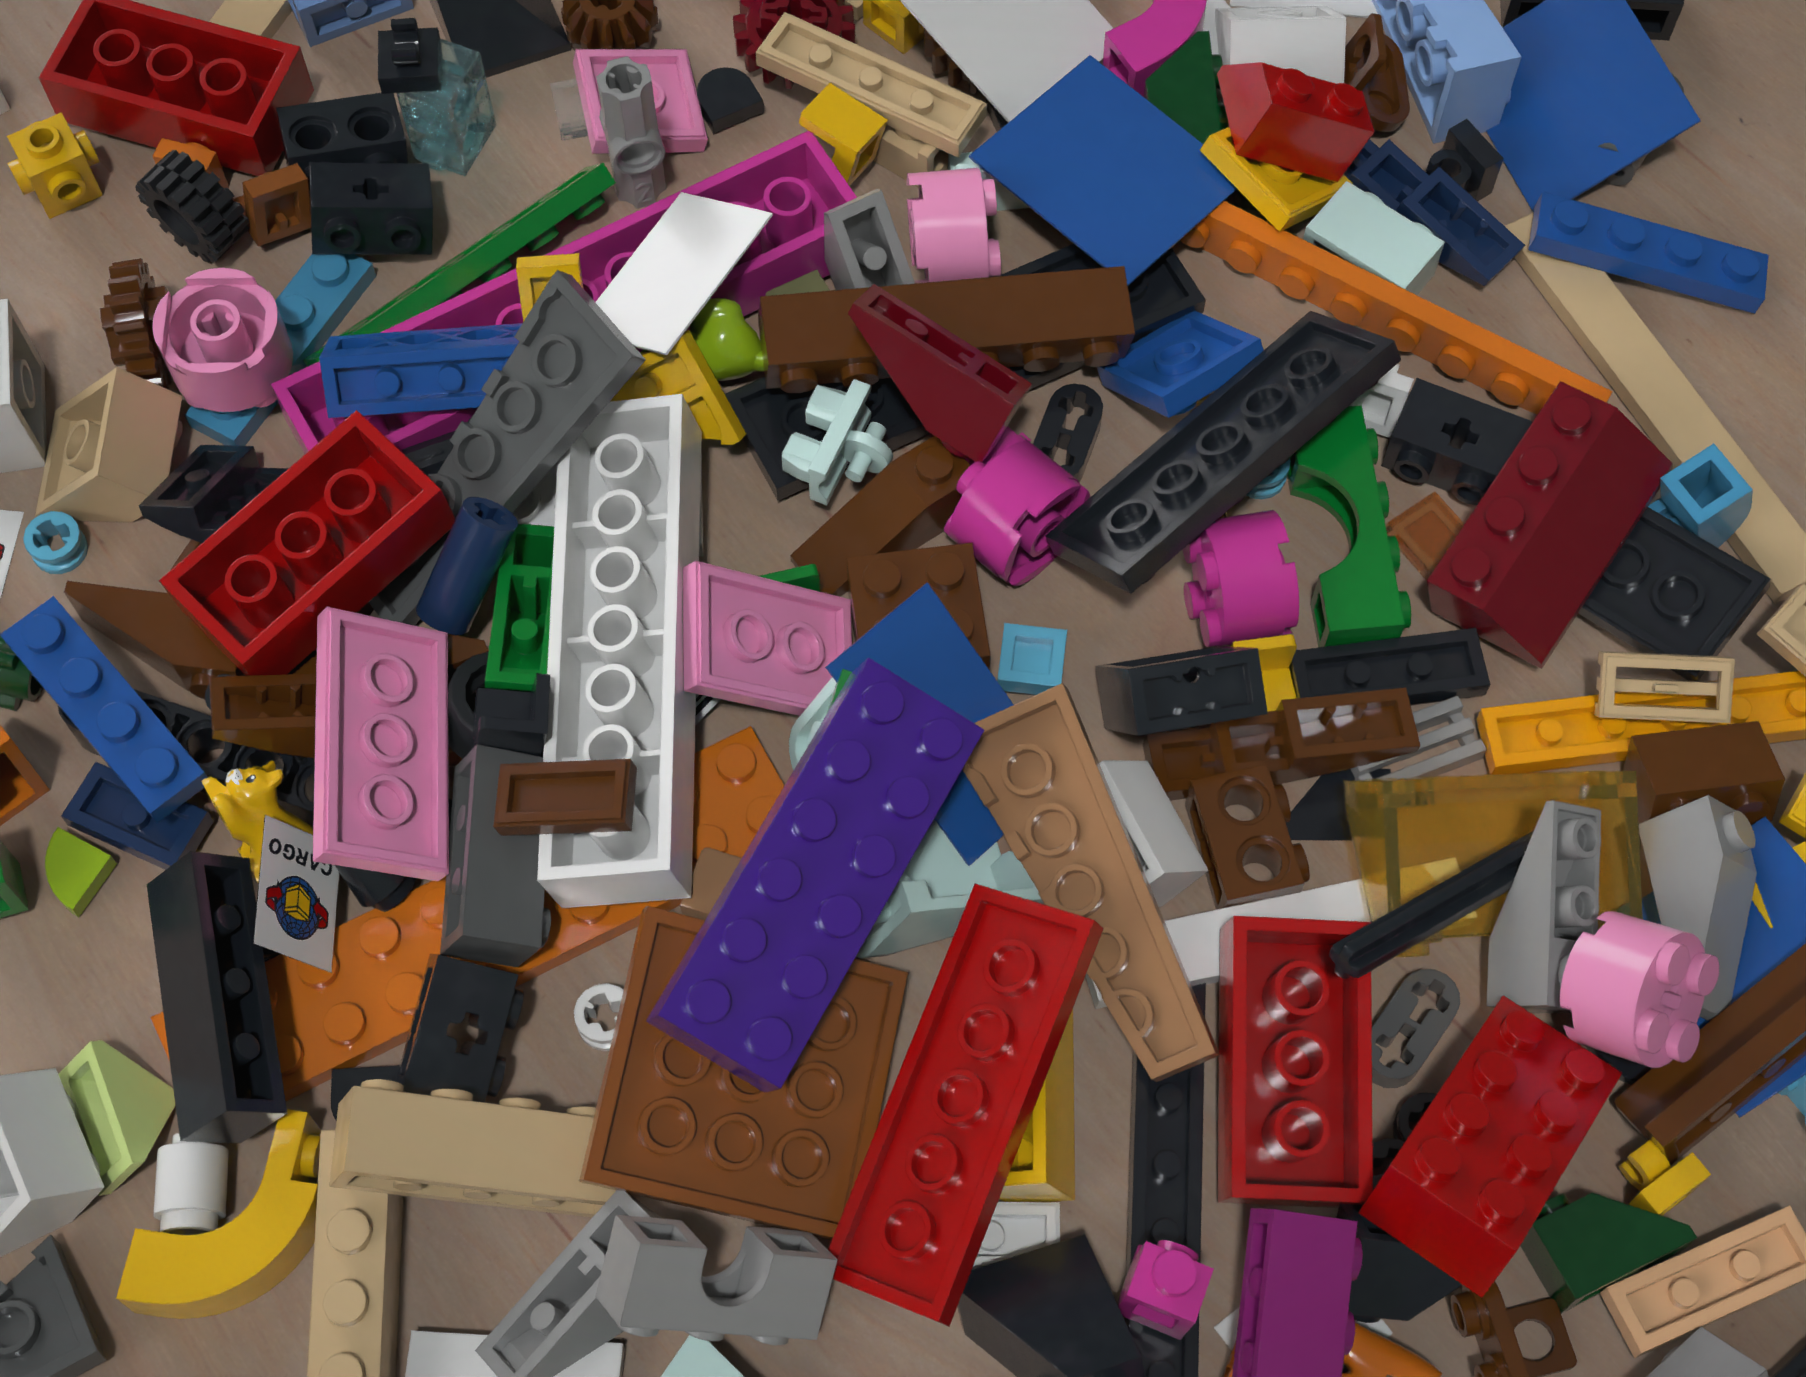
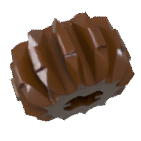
[561,0,659,49]

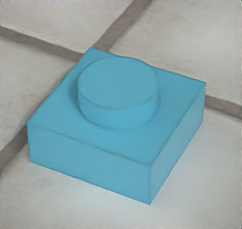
[997,623,1067,695]

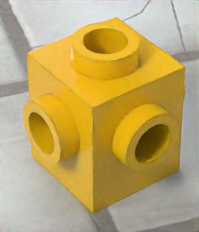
[7,112,103,219]

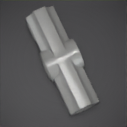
[596,56,666,209]

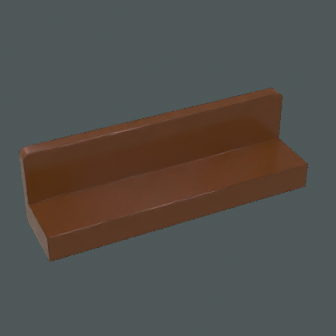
[1615,943,1806,1165]

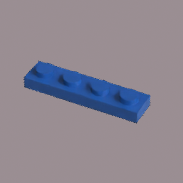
[1528,191,1769,314]
[0,596,208,823]

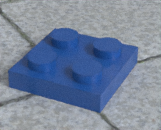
[1097,311,1264,418]

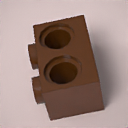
[1185,764,1310,910]

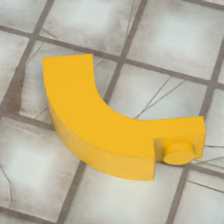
[116,1109,321,1319]

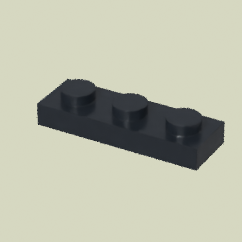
[1289,628,1491,705]

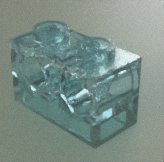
[396,39,496,176]

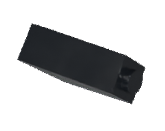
[957,1234,1144,1377]

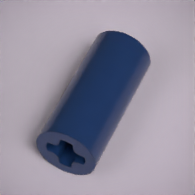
[416,497,518,635]

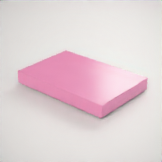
[683,561,852,716]

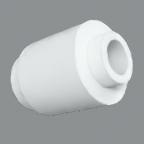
[153,1133,229,1235]

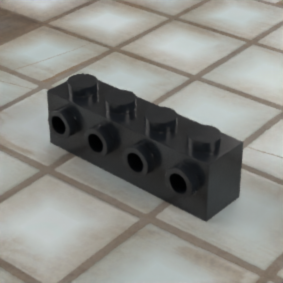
[147,851,287,1143]

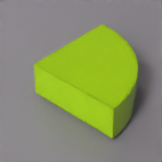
[45,827,117,918]

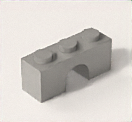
[595,1215,838,1345]

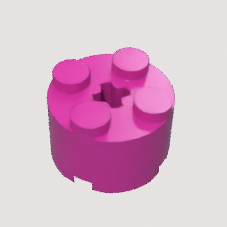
[944,435,1090,586]
[1182,510,1299,647]

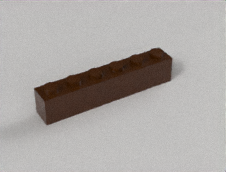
[758,266,1135,393]

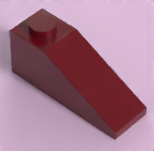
[848,284,1032,462]

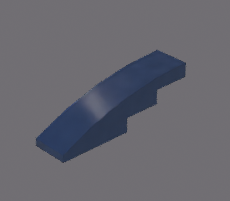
[1344,139,1525,286]

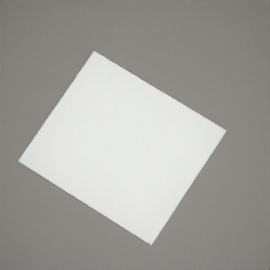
[900,0,1113,123]

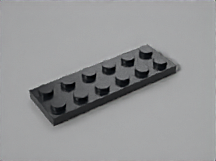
[1045,311,1401,594]

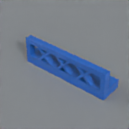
[319,323,522,418]

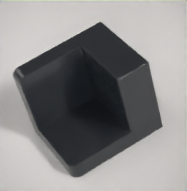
[472,673,550,756]

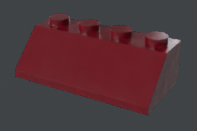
[1427,381,1673,669]

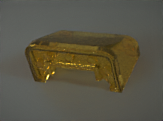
[1343,770,1643,957]

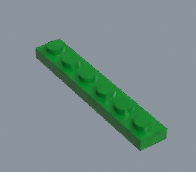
[303,163,616,367]

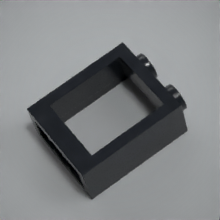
[1095,646,1268,736]

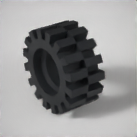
[135,150,250,263]

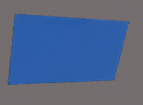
[825,582,1014,866]

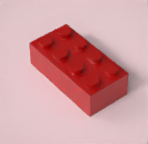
[38,0,314,176]
[159,410,455,676]
[1218,916,1373,1208]
[1359,995,1622,1298]

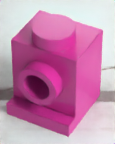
[1117,1240,1214,1340]

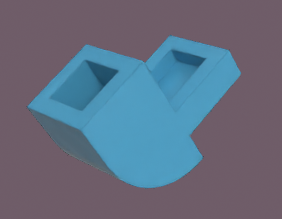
[1648,443,1753,548]

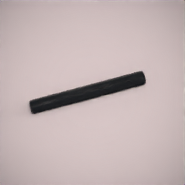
[1329,830,1534,979]

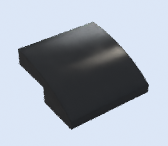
[139,445,288,543]

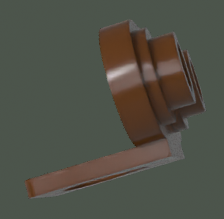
[1344,13,1410,132]
[1451,1281,1577,1377]

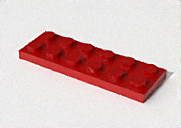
[828,884,1104,1327]

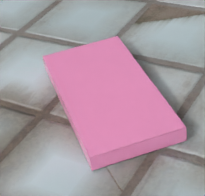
[313,607,449,881]

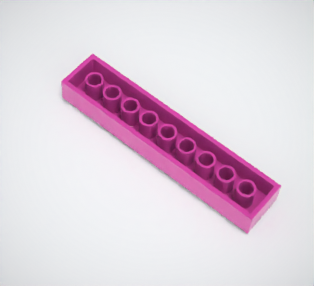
[271,131,857,454]

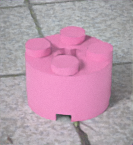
[907,168,1001,283]
[153,268,293,412]
[1560,911,1719,1068]

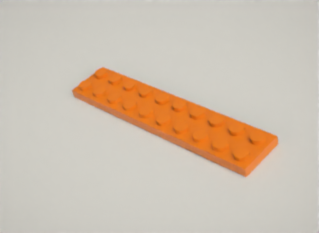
[150,726,784,1101]

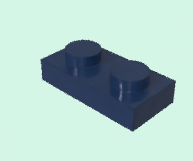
[61,762,214,870]

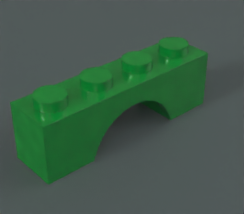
[1287,405,1411,647]

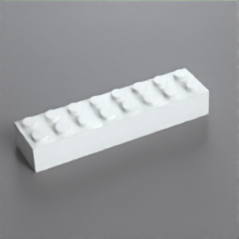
[537,394,702,908]

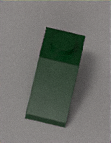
[1520,1193,1697,1314]

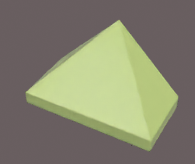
[58,1040,175,1196]

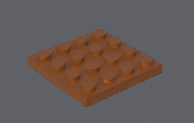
[579,906,908,1240]

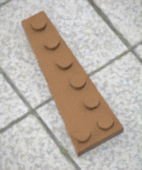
[963,683,1220,1082]

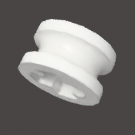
[574,983,623,1051]

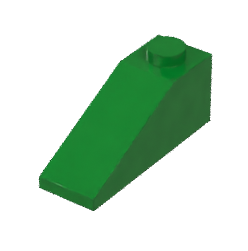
[485,524,554,691]

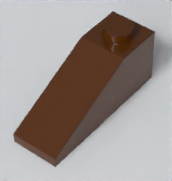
[790,436,970,597]
[64,581,246,700]

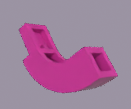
[1103,0,1207,96]

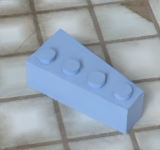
[1372,0,1522,144]

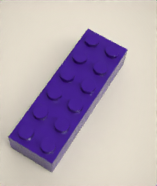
[646,657,984,1093]

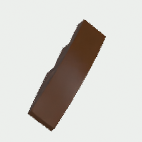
[209,673,474,766]
[1142,687,1421,801]

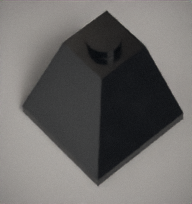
[430,0,571,85]

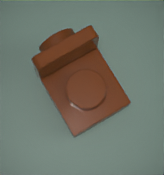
[234,163,311,247]

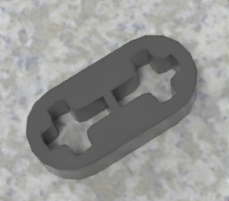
[1372,969,1460,1088]

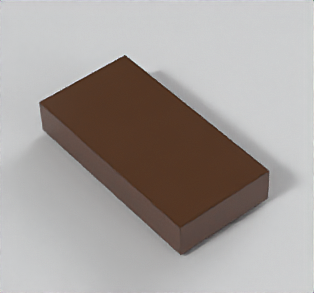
[493,759,637,836]

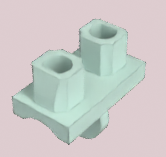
[782,379,893,505]

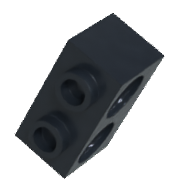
[276,92,408,197]

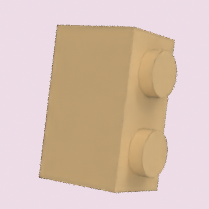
[35,367,183,522]

